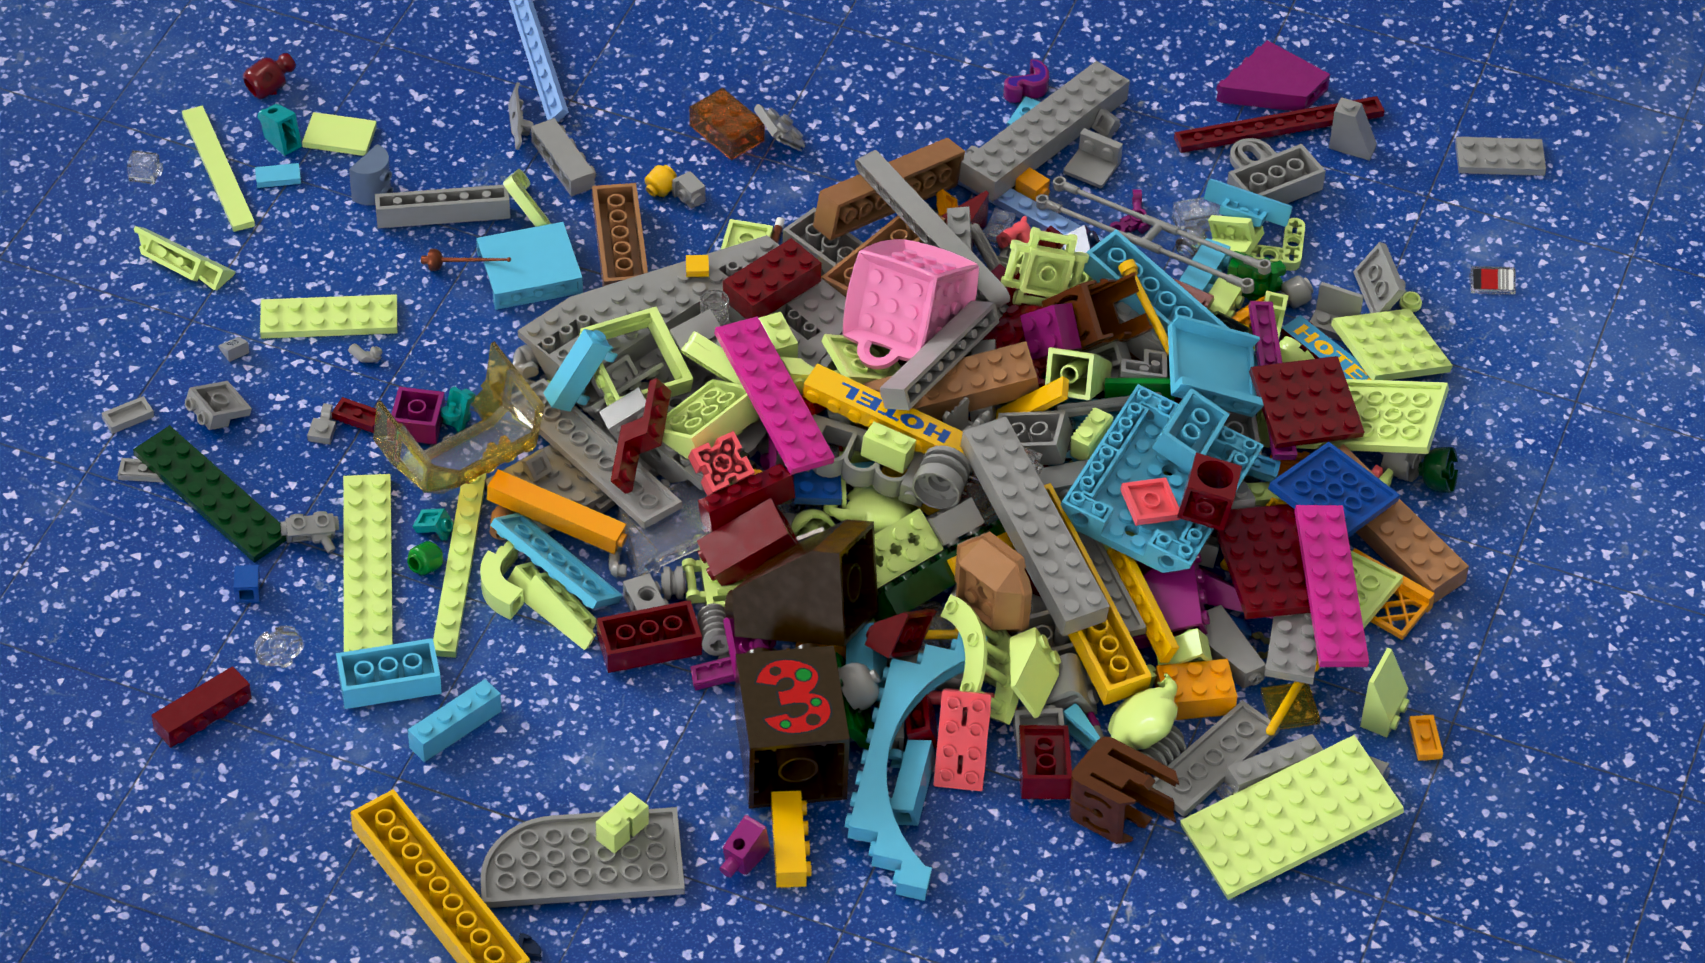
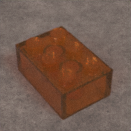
[689,88,765,160]

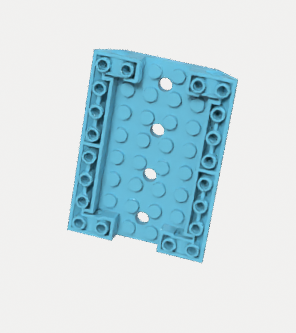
[1061,384,1264,573]

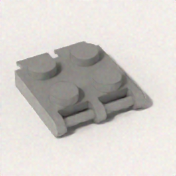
[754,104,805,151]

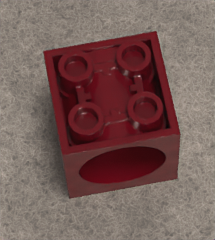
[1177,453,1242,531]

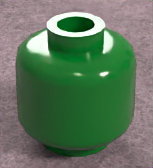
[407,541,443,576]

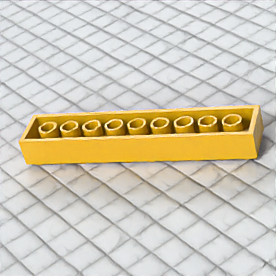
[1044,483,1152,705]
[351,789,530,963]

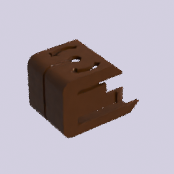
[1042,272,1153,352]
[1070,736,1179,844]

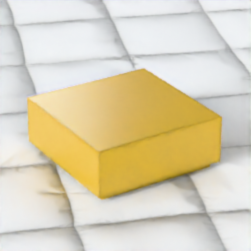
[686,255,709,277]

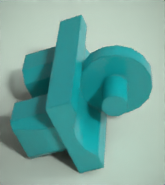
[440,386,476,433]

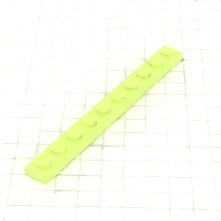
[433,469,487,658]

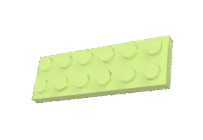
[260,294,398,339]

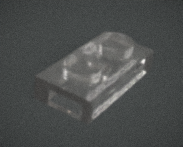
[983,208,1016,249]

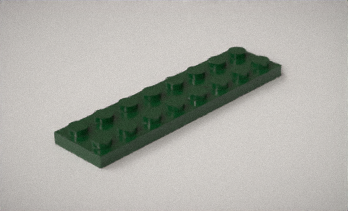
[133,425,287,563]

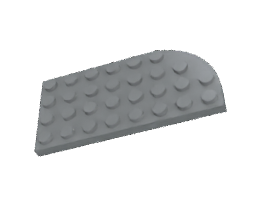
[481,807,685,908]

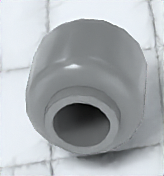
[1279,276,1314,309]

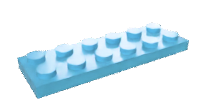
[490,513,623,609]

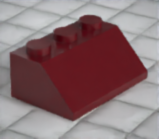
[864,609,937,658]

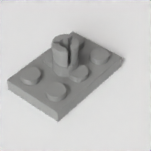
[1353,242,1406,313]

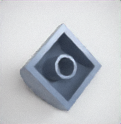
[349,144,393,205]

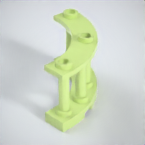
[940,594,1019,725]

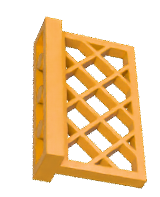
[1352,548,1435,640]

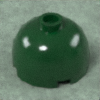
[1418,447,1458,493]

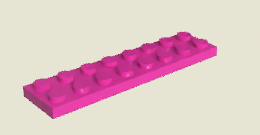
[714,316,835,475]
[1294,505,1369,667]

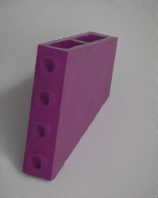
[1216,40,1330,111]
[1132,553,1210,649]

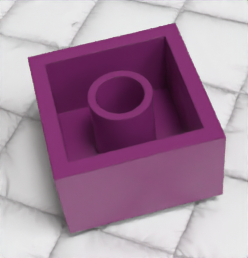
[1020,303,1082,360]
[389,387,445,445]

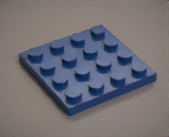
[1268,442,1400,537]

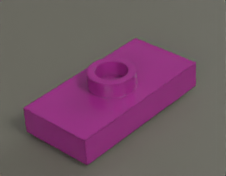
[690,657,735,691]

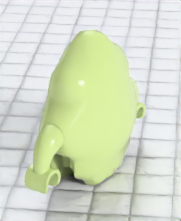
[823,484,922,534]
[1108,673,1178,751]

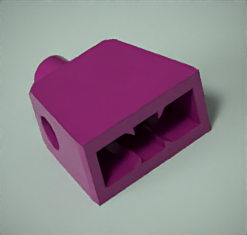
[719,815,770,878]

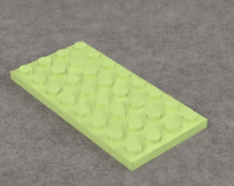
[1256,379,1449,454]
[1180,735,1404,900]

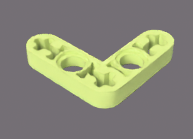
[503,169,551,227]
[1250,218,1305,271]

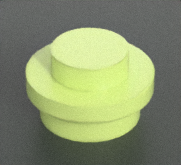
[1399,291,1422,312]

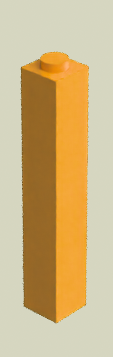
[486,469,628,555]

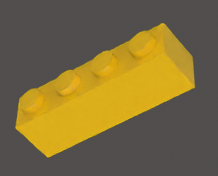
[771,791,811,888]

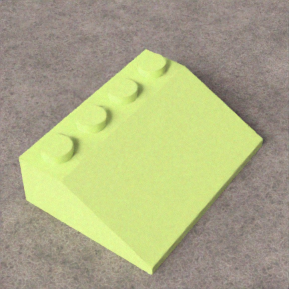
[662,379,759,459]

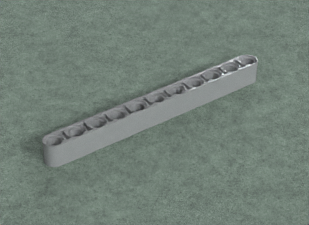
[855,150,1010,309]

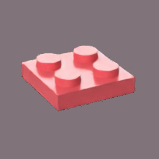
[1120,477,1180,526]

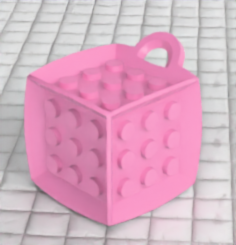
[843,239,979,370]

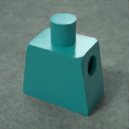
[258,104,302,156]

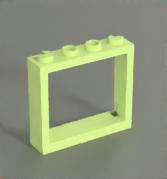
[579,307,693,406]

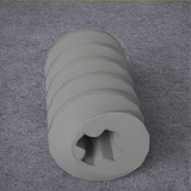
[697,603,729,656]
[1139,725,1186,766]

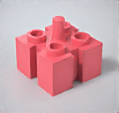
[688,431,755,496]

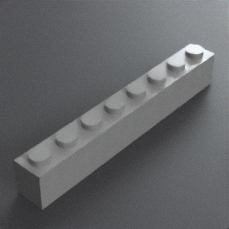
[880,301,999,410]

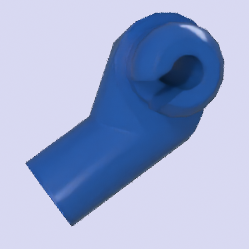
[1228,613,1252,640]

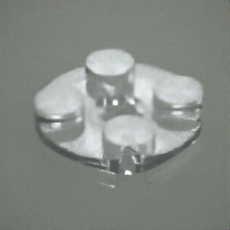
[254,626,304,668]

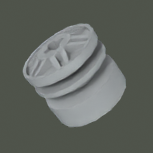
[912,446,971,509]

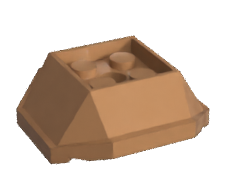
[954,531,1032,632]

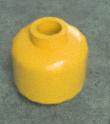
[645,165,677,197]

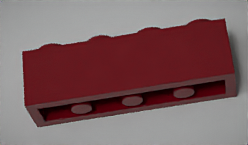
[698,463,795,532]
[151,666,252,748]

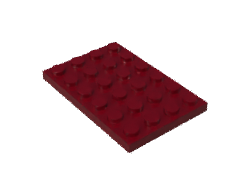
[1214,504,1311,619]

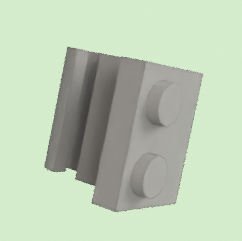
[1045,653,1099,714]

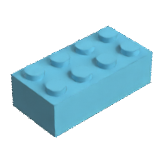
[336,638,442,709]

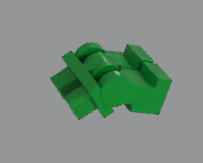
[1227,251,1286,301]

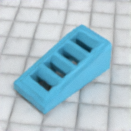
[1063,703,1101,750]

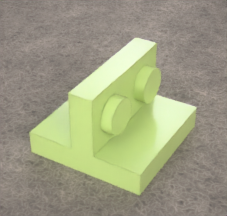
[1208,215,1265,255]

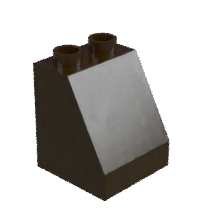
[725,519,879,646]

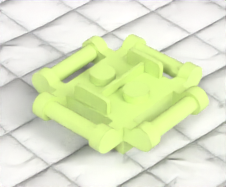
[1000,227,1090,306]
[682,546,745,608]

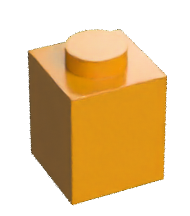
[1015,167,1050,201]

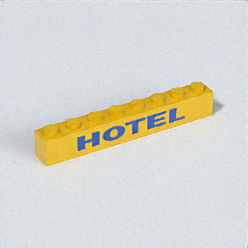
[803,363,973,472]

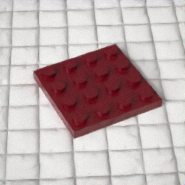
[1249,356,1365,449]

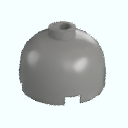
[838,662,881,713]

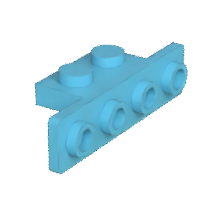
[1204,179,1293,227]

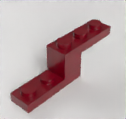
[611,378,671,494]

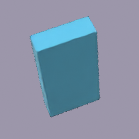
[255,163,301,188]

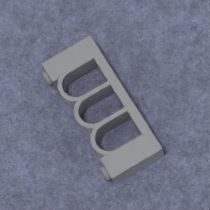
[807,414,924,507]

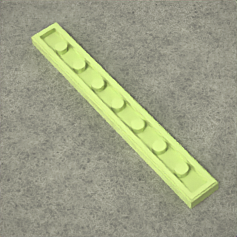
[182,106,255,232]

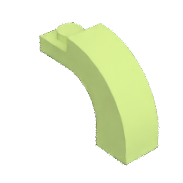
[480,540,524,620]

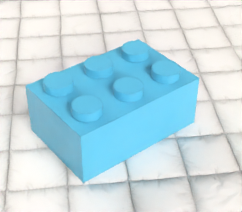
[1152,388,1230,473]

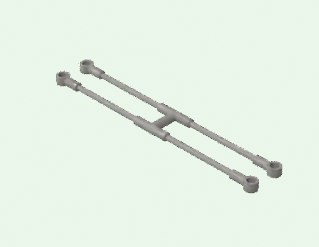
[1036,176,1271,294]

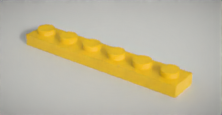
[1107,547,1179,663]

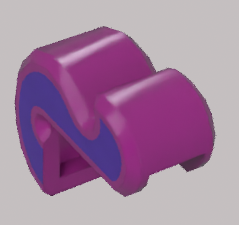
[1003,59,1049,103]

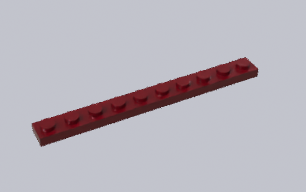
[1174,96,1385,153]

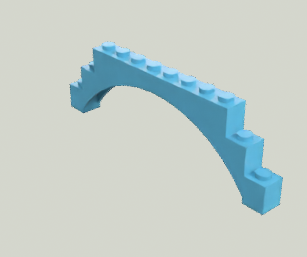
[844,633,988,901]

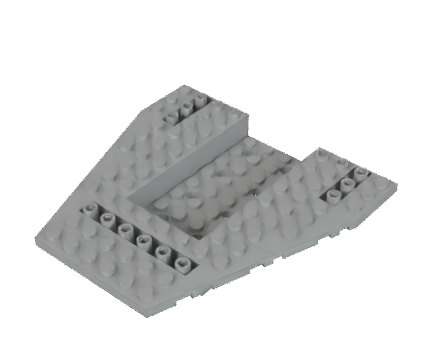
[518,235,846,491]

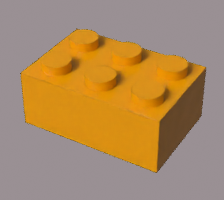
[1154,659,1237,720]

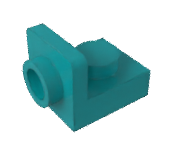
[412,508,454,541]

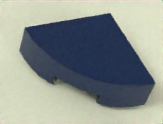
[518,933,542,962]

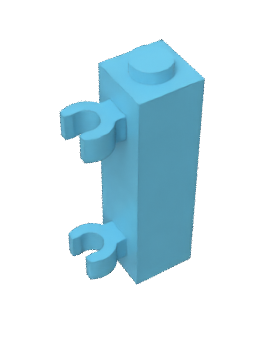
[543,329,618,412]
[888,740,936,826]

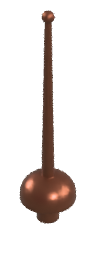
[421,249,511,271]

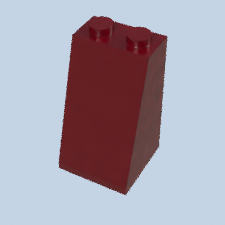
[697,498,799,586]

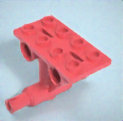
[928,688,1018,791]

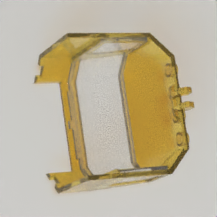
[373,341,545,494]

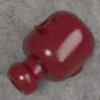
[243,53,296,99]

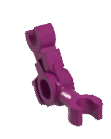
[1110,190,1151,234]

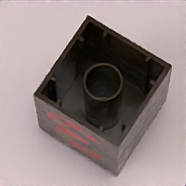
[735,643,850,809]

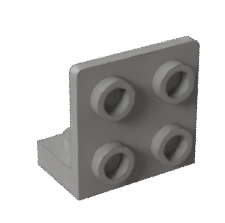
[1063,128,1123,188]
[1310,282,1364,342]

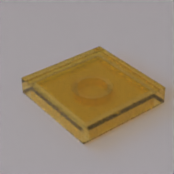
[1260,683,1320,730]

